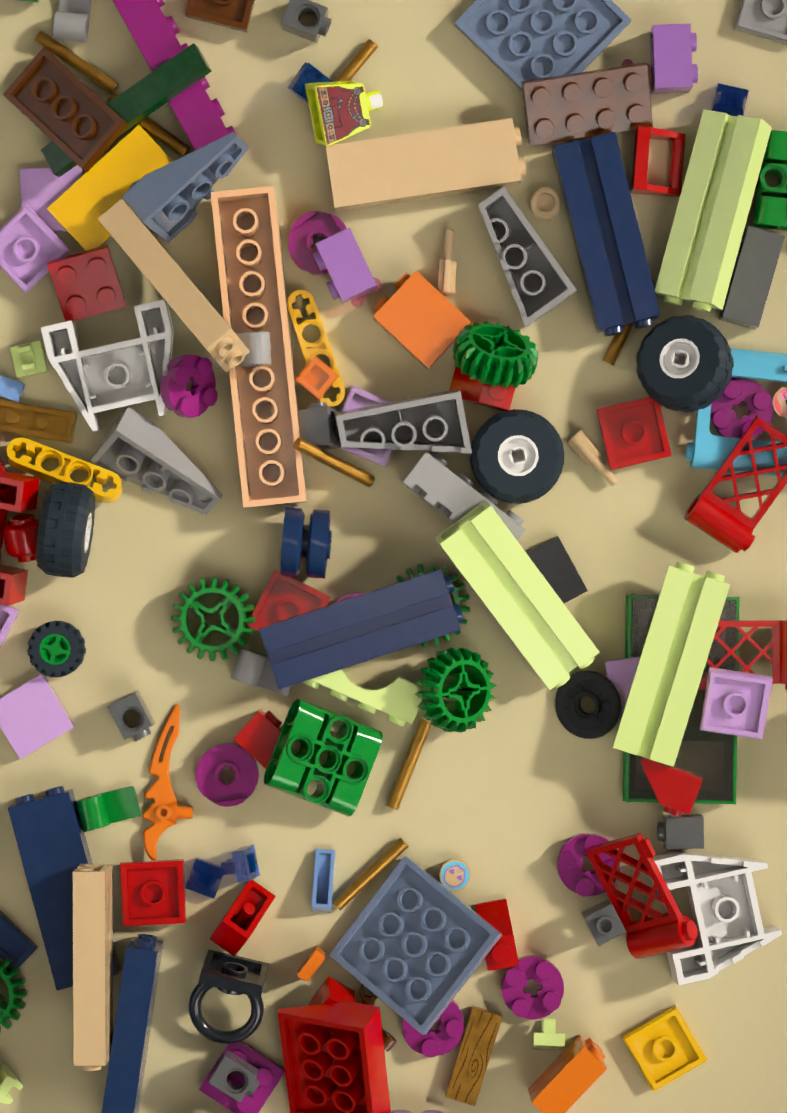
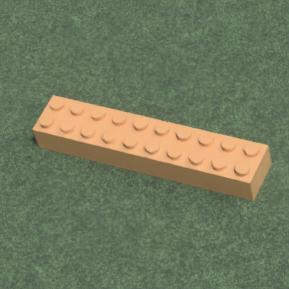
[211,186,307,508]

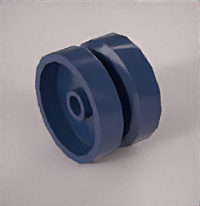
[280,507,332,579]

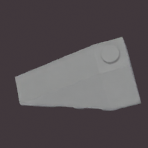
[89,406,223,515]

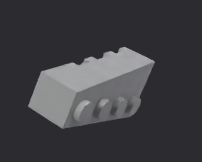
[478,186,578,327]
[335,389,472,454]
[403,452,526,541]

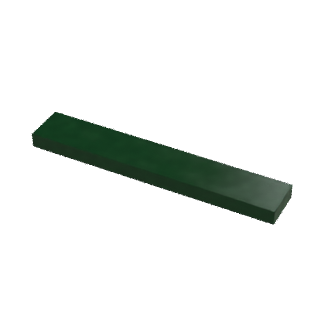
[41,43,212,177]

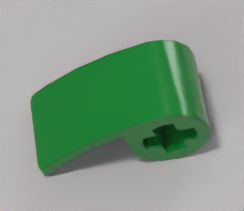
[75,786,141,832]

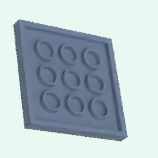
[454,0,632,91]
[329,856,503,1035]

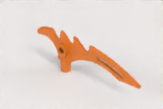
[142,704,193,861]

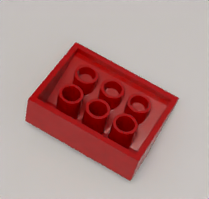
[277,1002,391,1113]

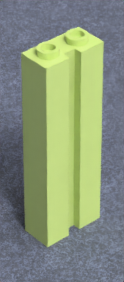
[655,109,772,313]
[435,500,600,690]
[612,562,730,767]

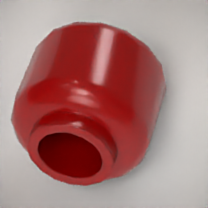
[3,514,39,562]

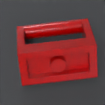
[631,126,686,197]

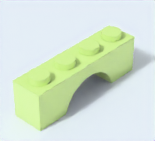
[302,669,422,727]

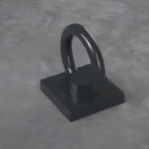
[189,949,269,1044]

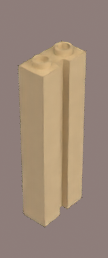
[325,118,526,212]
[98,199,250,372]
[73,864,113,1071]

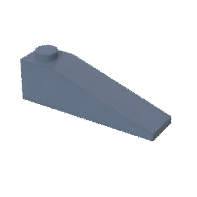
[122,132,249,243]

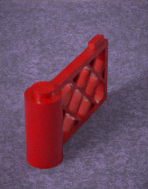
[684,415,787,553]
[698,620,787,690]
[585,833,698,959]

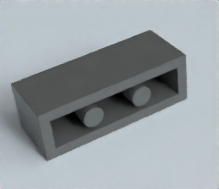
[716,226,785,330]

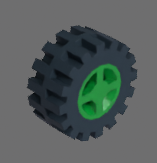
[27,621,86,677]

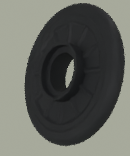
[555,671,621,739]

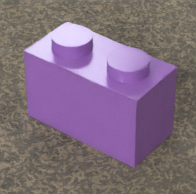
[650,24,698,94]
[313,228,377,304]

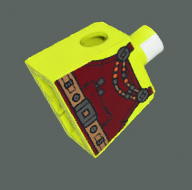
[305,81,383,146]

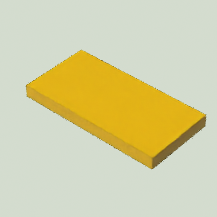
[47,125,173,251]

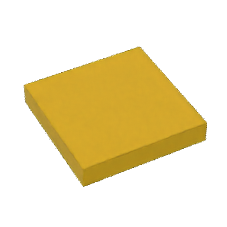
[622,1005,708,1092]

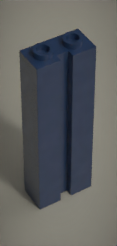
[552,131,660,336]
[259,569,464,689]
[8,786,121,990]
[102,934,163,1113]

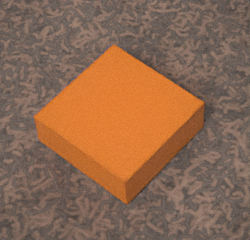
[295,355,339,400]
[297,946,326,982]

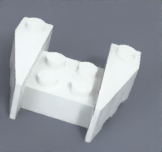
[41,299,174,431]
[651,851,782,985]

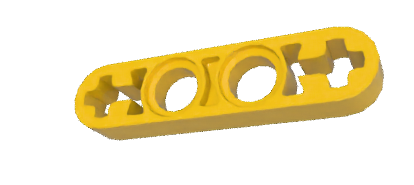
[287,290,346,408]
[7,437,122,503]

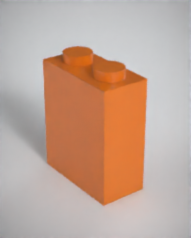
[373,271,471,370]
[528,1035,607,1113]

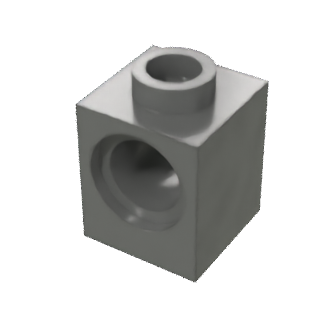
[281,0,332,43]
[298,402,341,450]
[107,691,156,742]
[657,814,704,849]
[581,899,626,946]
[208,1050,260,1103]

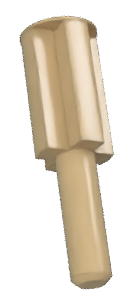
[437,229,457,294]
[567,430,618,486]

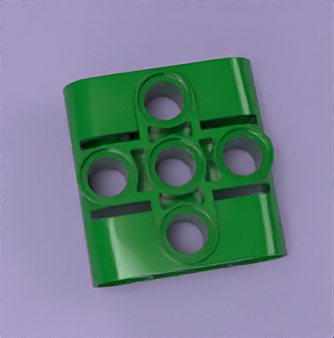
[752,130,787,231]
[264,699,383,817]

